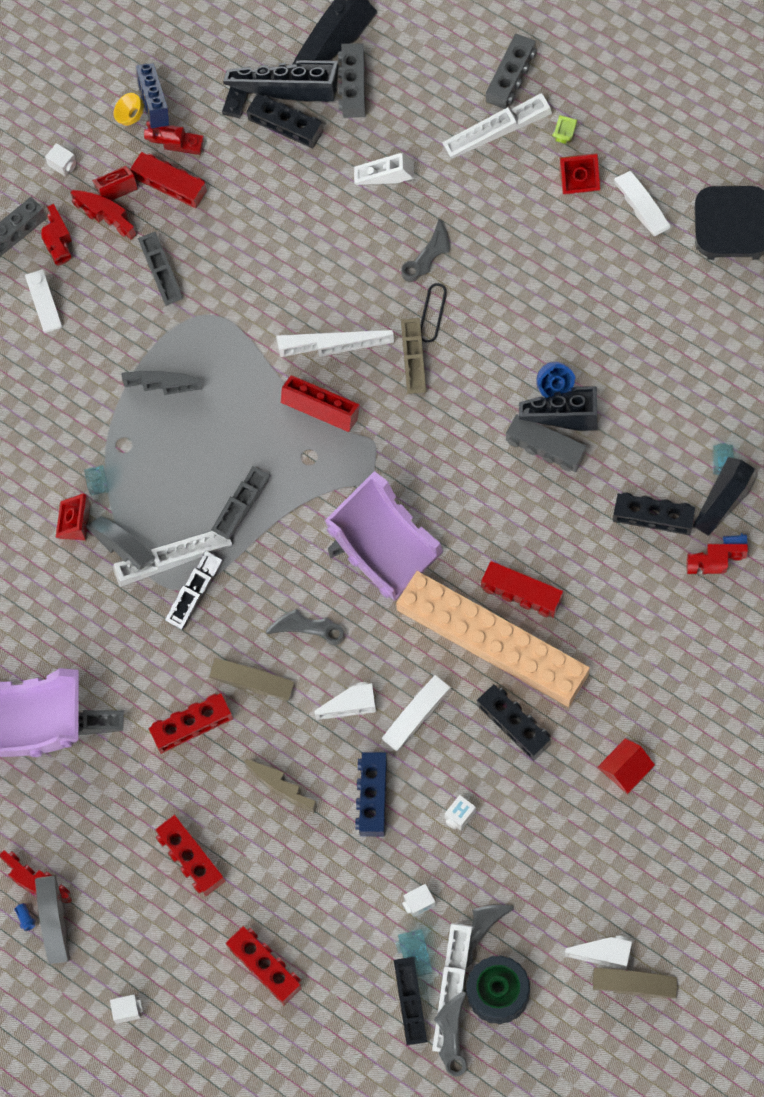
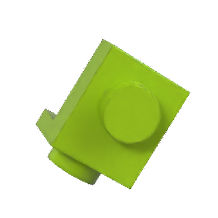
[552,115,578,144]

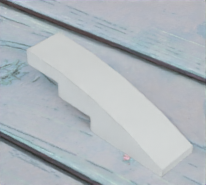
[614,171,670,236]
[381,675,451,751]

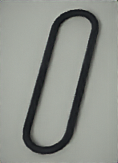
[420,283,447,343]

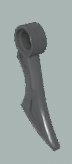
[401,219,449,282]
[266,609,344,645]
[466,905,514,968]
[434,992,467,1077]

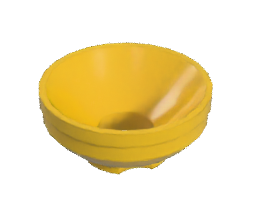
[114,93,144,126]

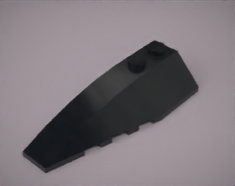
[292,0,377,65]
[223,60,338,102]

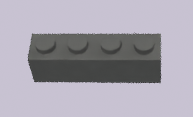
[506,414,586,473]

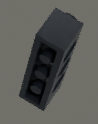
[247,93,323,149]
[613,492,696,536]
[477,684,551,761]

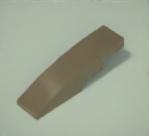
[401,318,426,394]
[209,658,294,702]
[244,759,317,813]
[593,968,677,999]

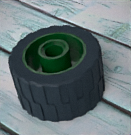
[467,955,530,1024]

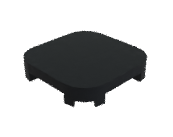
[694,186,764,260]

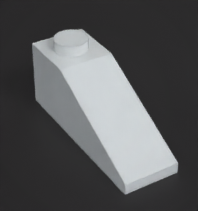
[354,153,414,185]
[25,269,62,333]
[315,682,376,720]
[564,936,632,970]

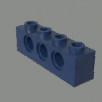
[136,63,169,128]
[355,752,387,837]

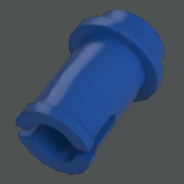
[723,533,748,544]
[14,903,36,931]

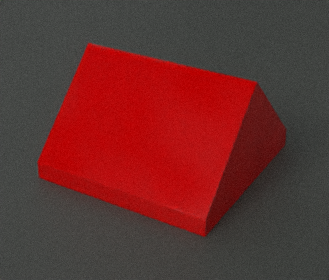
[559,153,600,195]
[92,166,138,201]
[55,493,91,541]
[597,738,655,795]

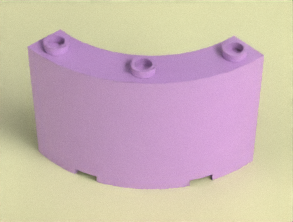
[325,471,443,601]
[0,668,79,757]

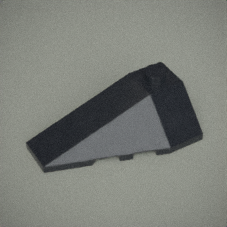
[519,386,598,431]
[693,457,758,536]

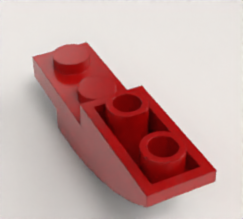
[70,190,136,240]
[0,850,72,903]

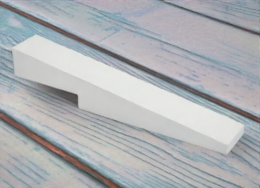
[442,93,552,159]
[276,330,394,357]
[113,531,232,587]
[432,923,472,1052]

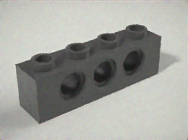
[486,33,537,109]
[338,43,365,118]
[0,197,47,257]

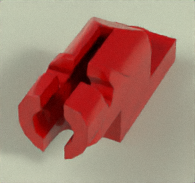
[144,121,204,155]
[41,204,72,266]
[687,544,748,575]

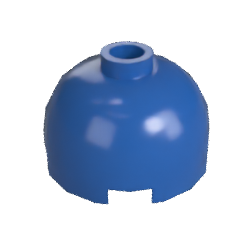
[536,361,576,398]

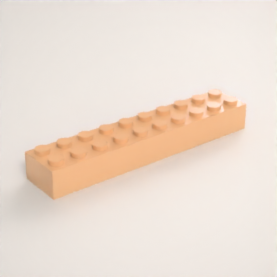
[396,571,590,708]

